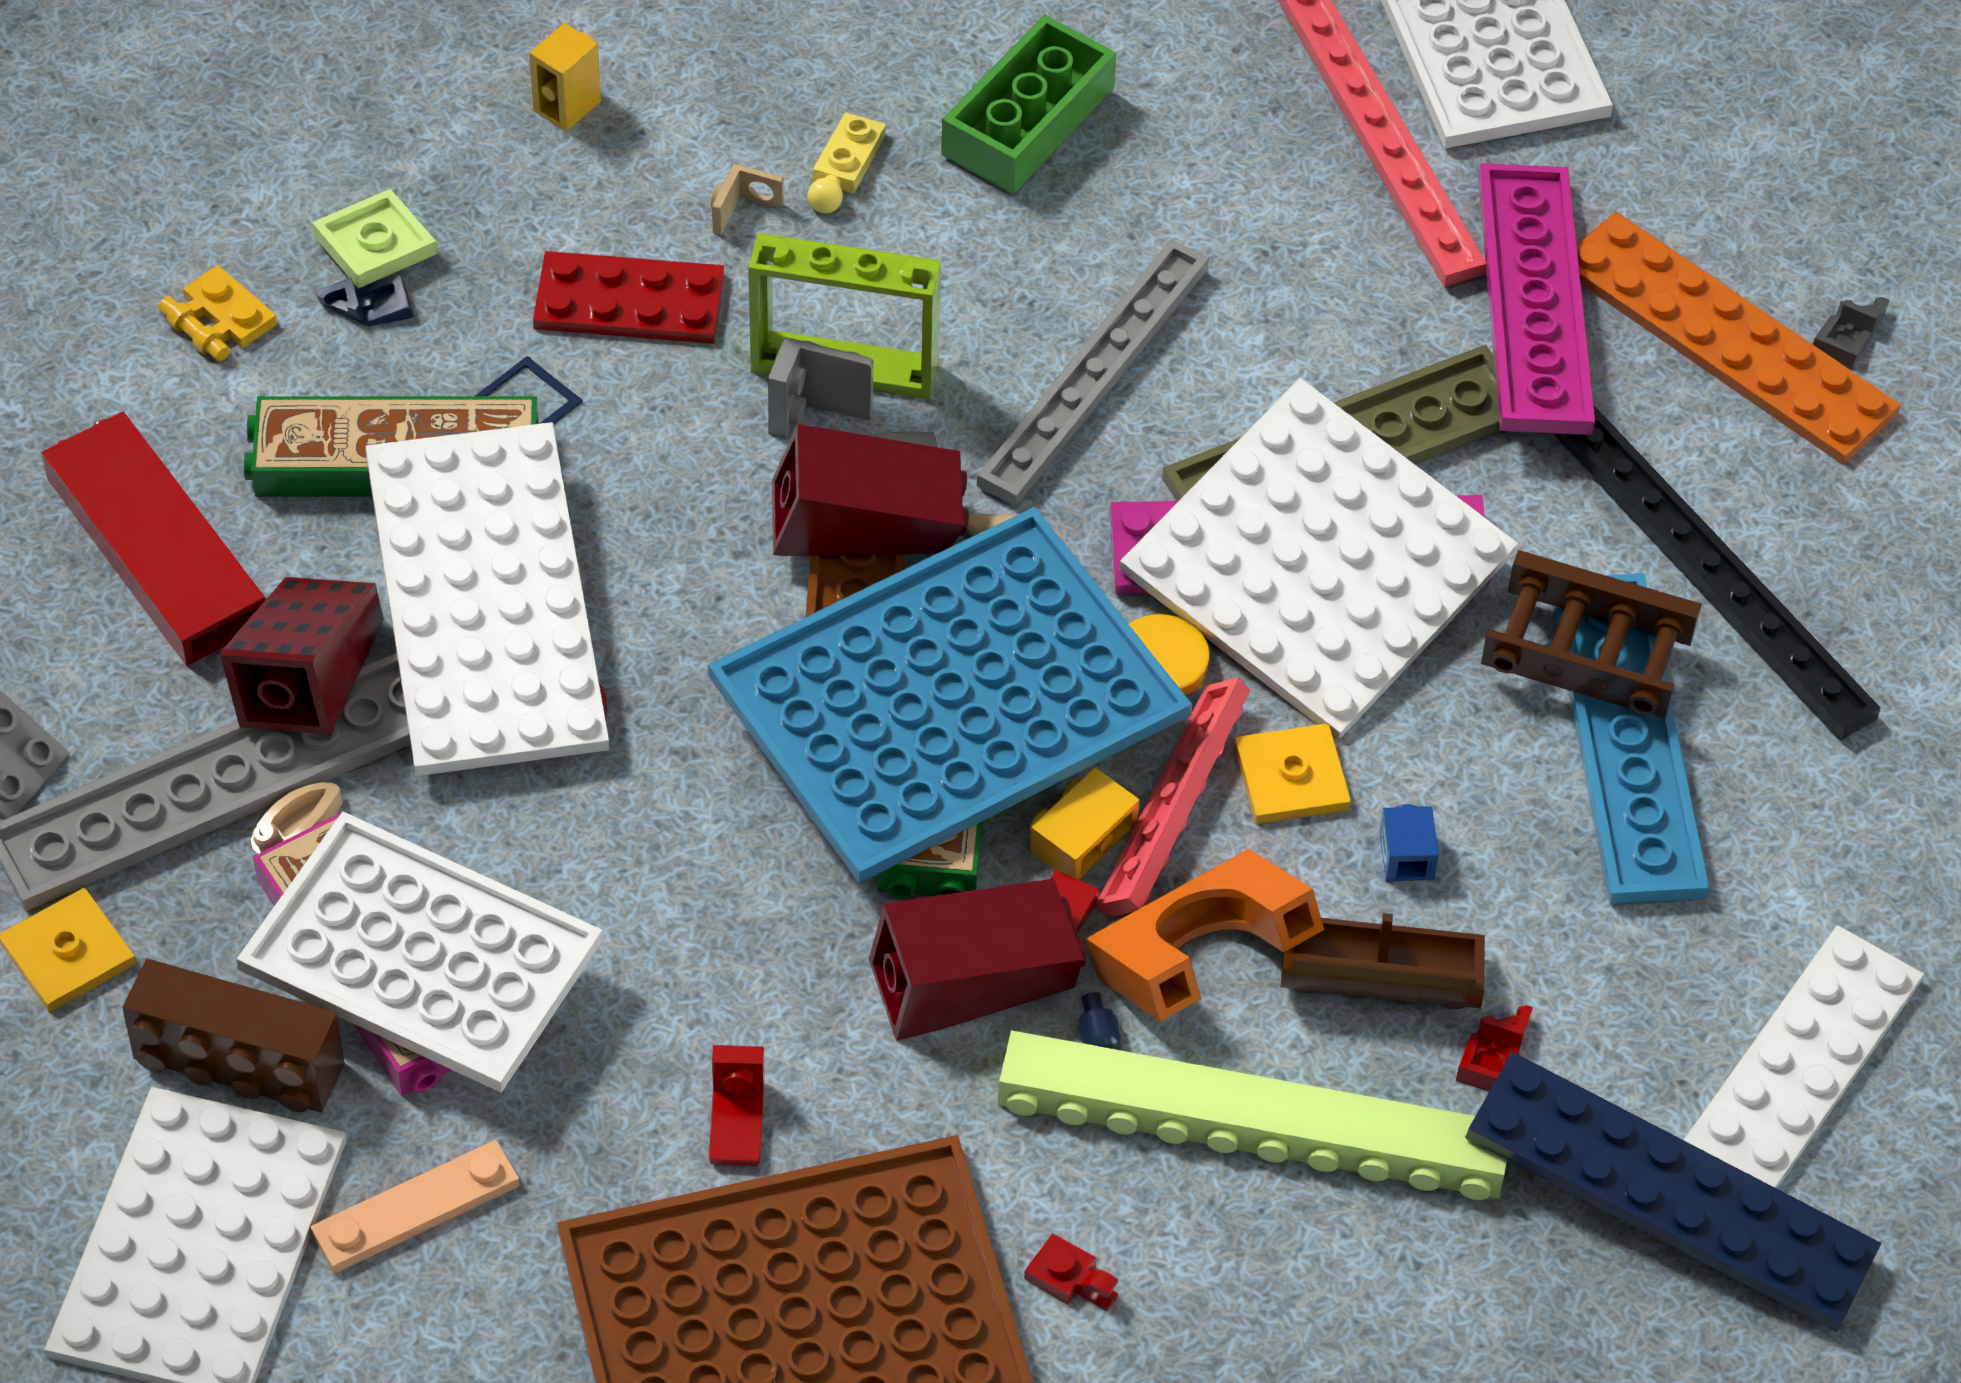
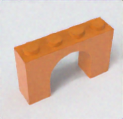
[1086,849,1324,1022]

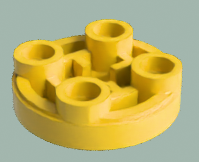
[1129,614,1209,696]

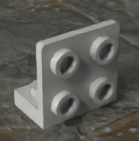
[768,337,874,438]
[0,690,69,819]

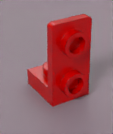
[709,1045,765,1166]

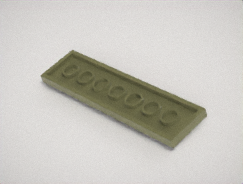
[1162,344,1500,501]

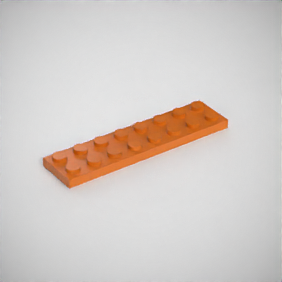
[1577,211,1901,465]

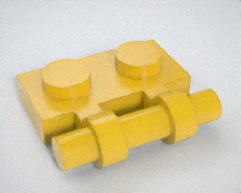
[158,265,277,362]

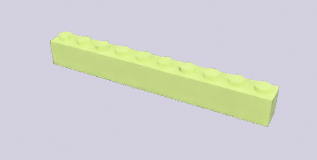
[998,1030,1507,1200]

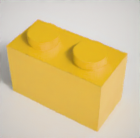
[529,23,601,131]
[1029,767,1140,880]

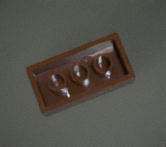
[122,958,345,1113]

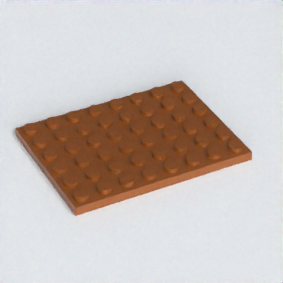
[557,1135,1033,1383]

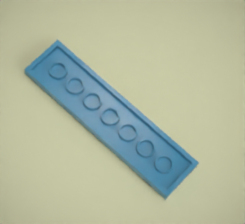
[1552,573,1709,904]

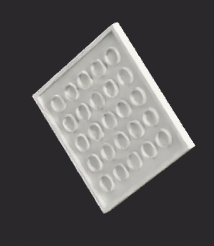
[1119,378,1518,739]

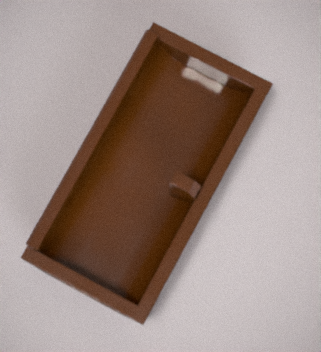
[1280,913,1485,1009]

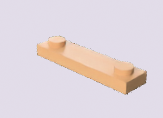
[310,1140,520,1274]

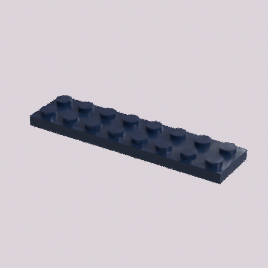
[1465,1051,1882,1333]

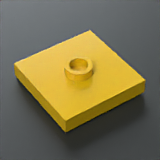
[1234,723,1351,824]
[0,887,136,1013]

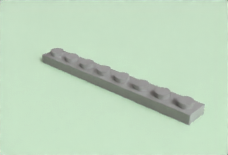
[977,239,1209,507]

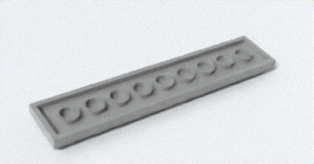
[0,653,411,912]

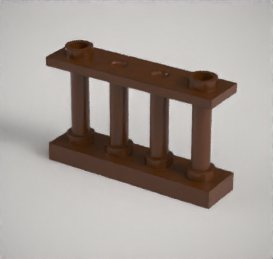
[1481,550,1702,719]

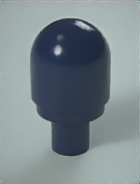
[1078,992,1123,1050]

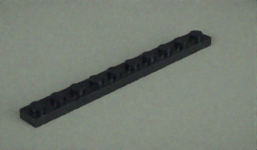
[1553,405,1881,740]

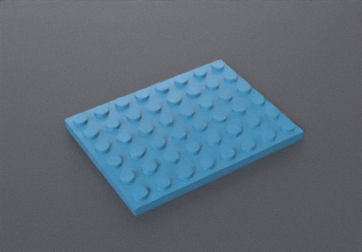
[708,507,1192,883]

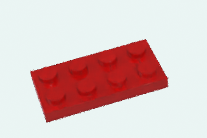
[533,251,725,344]

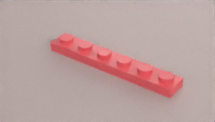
[1095,677,1250,917]

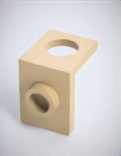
[711,163,784,235]

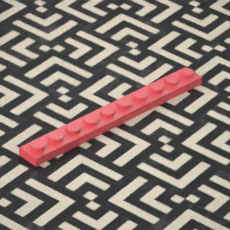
[1278,0,1486,287]

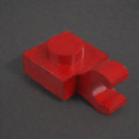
[1024,1233,1118,1311]

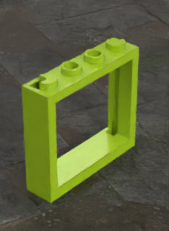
[748,233,941,399]

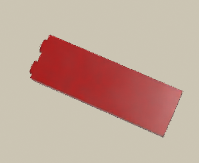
[41,411,266,666]

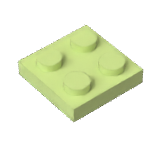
[312,189,437,288]

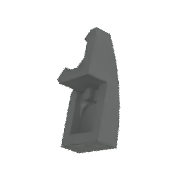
[1813,297,1890,369]

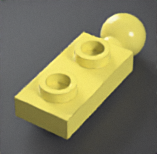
[807,112,886,214]

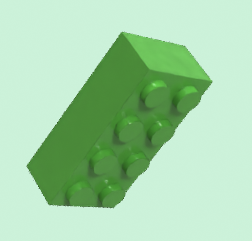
[941,14,1117,195]

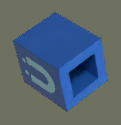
[1379,804,1439,882]

